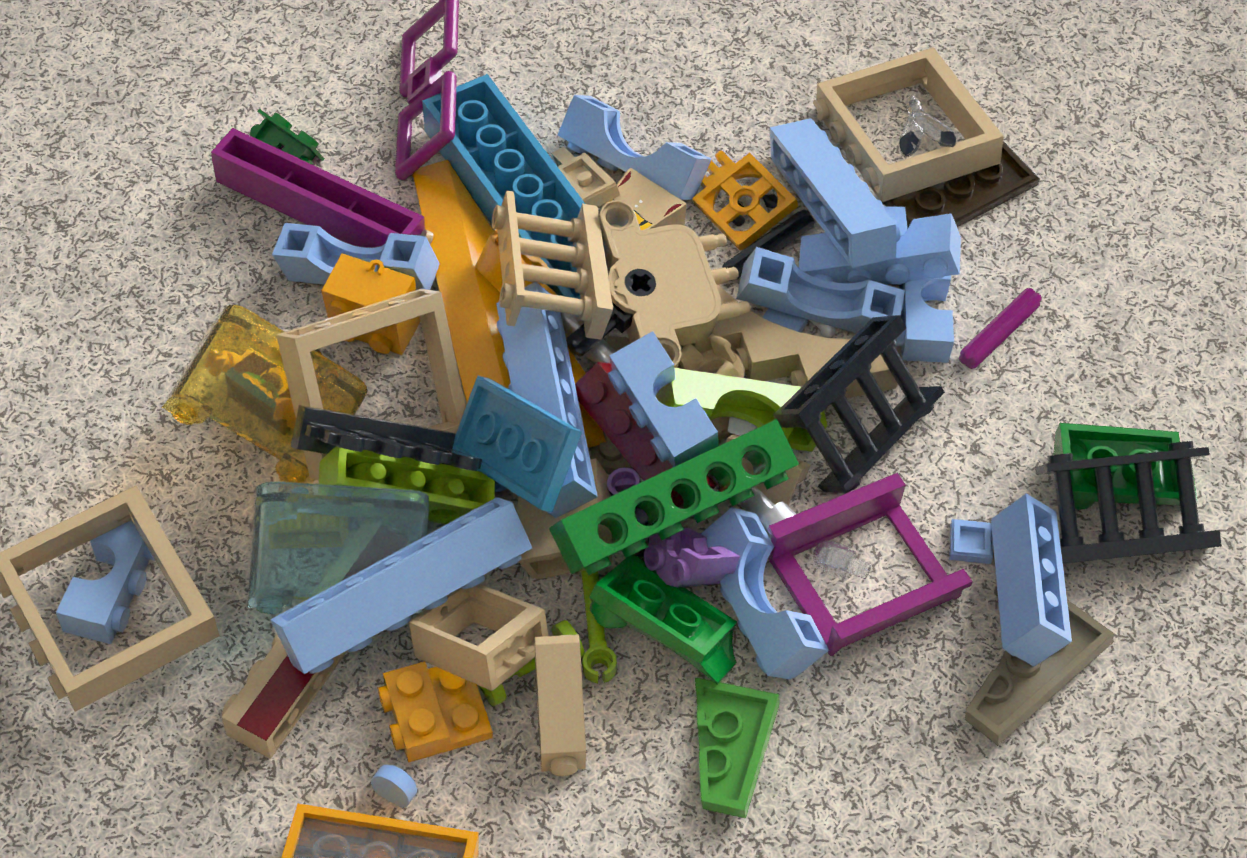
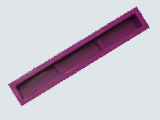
[211,128,425,248]

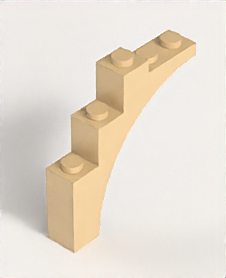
[683,284,898,398]

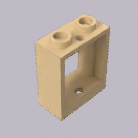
[408,584,548,691]

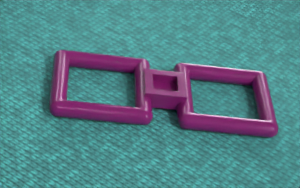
[395,0,459,180]

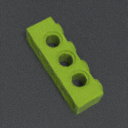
[318,446,495,525]

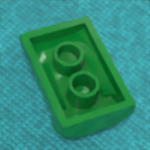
[1053,423,1198,510]
[589,554,737,685]

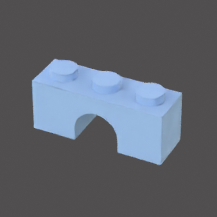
[893,276,954,363]
[608,331,719,467]
[56,520,155,644]

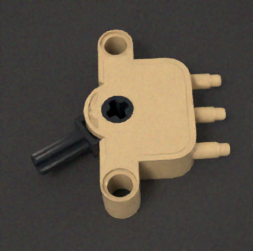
[566,200,751,368]

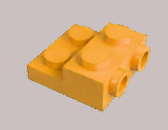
[377,661,493,763]

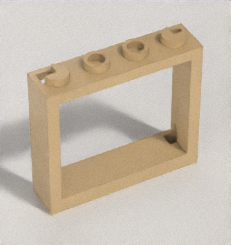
[813,47,1004,202]
[276,289,466,481]
[0,485,220,712]

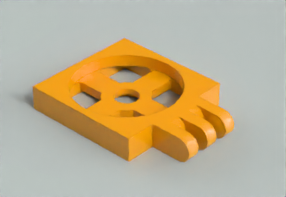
[692,150,798,251]

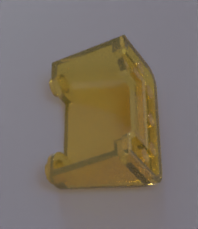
[162,305,368,489]

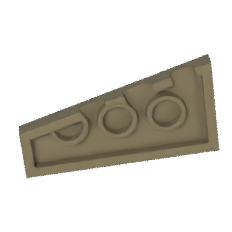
[965,599,1114,746]

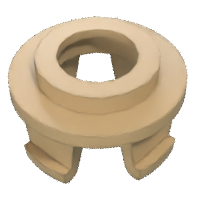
[679,335,745,378]

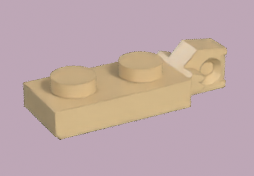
[551,146,620,208]

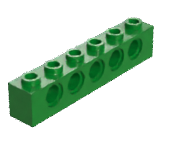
[549,419,799,576]

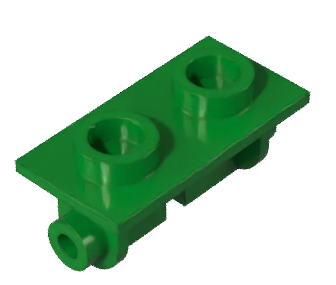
[250,109,325,165]

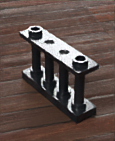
[773,315,945,493]
[1035,441,1222,564]

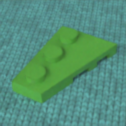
[695,677,780,818]

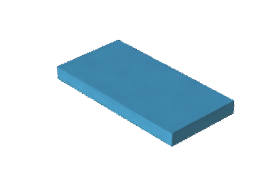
[453,375,582,512]

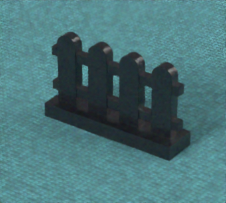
[290,405,482,471]

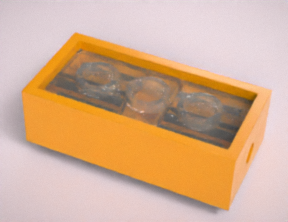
[281,803,479,858]

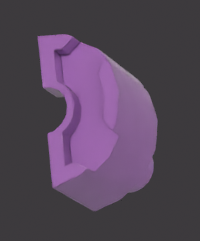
[644,528,740,587]

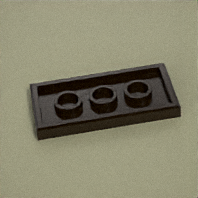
[882,141,1040,229]

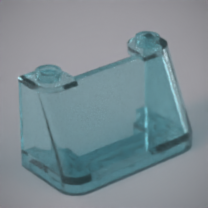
[247,482,429,619]

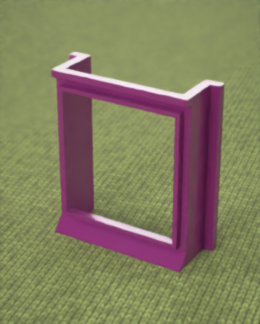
[768,472,973,656]

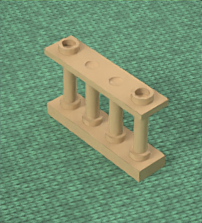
[492,191,613,340]

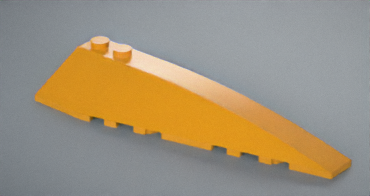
[413,159,606,448]

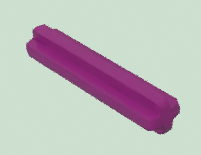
[959,288,1042,369]

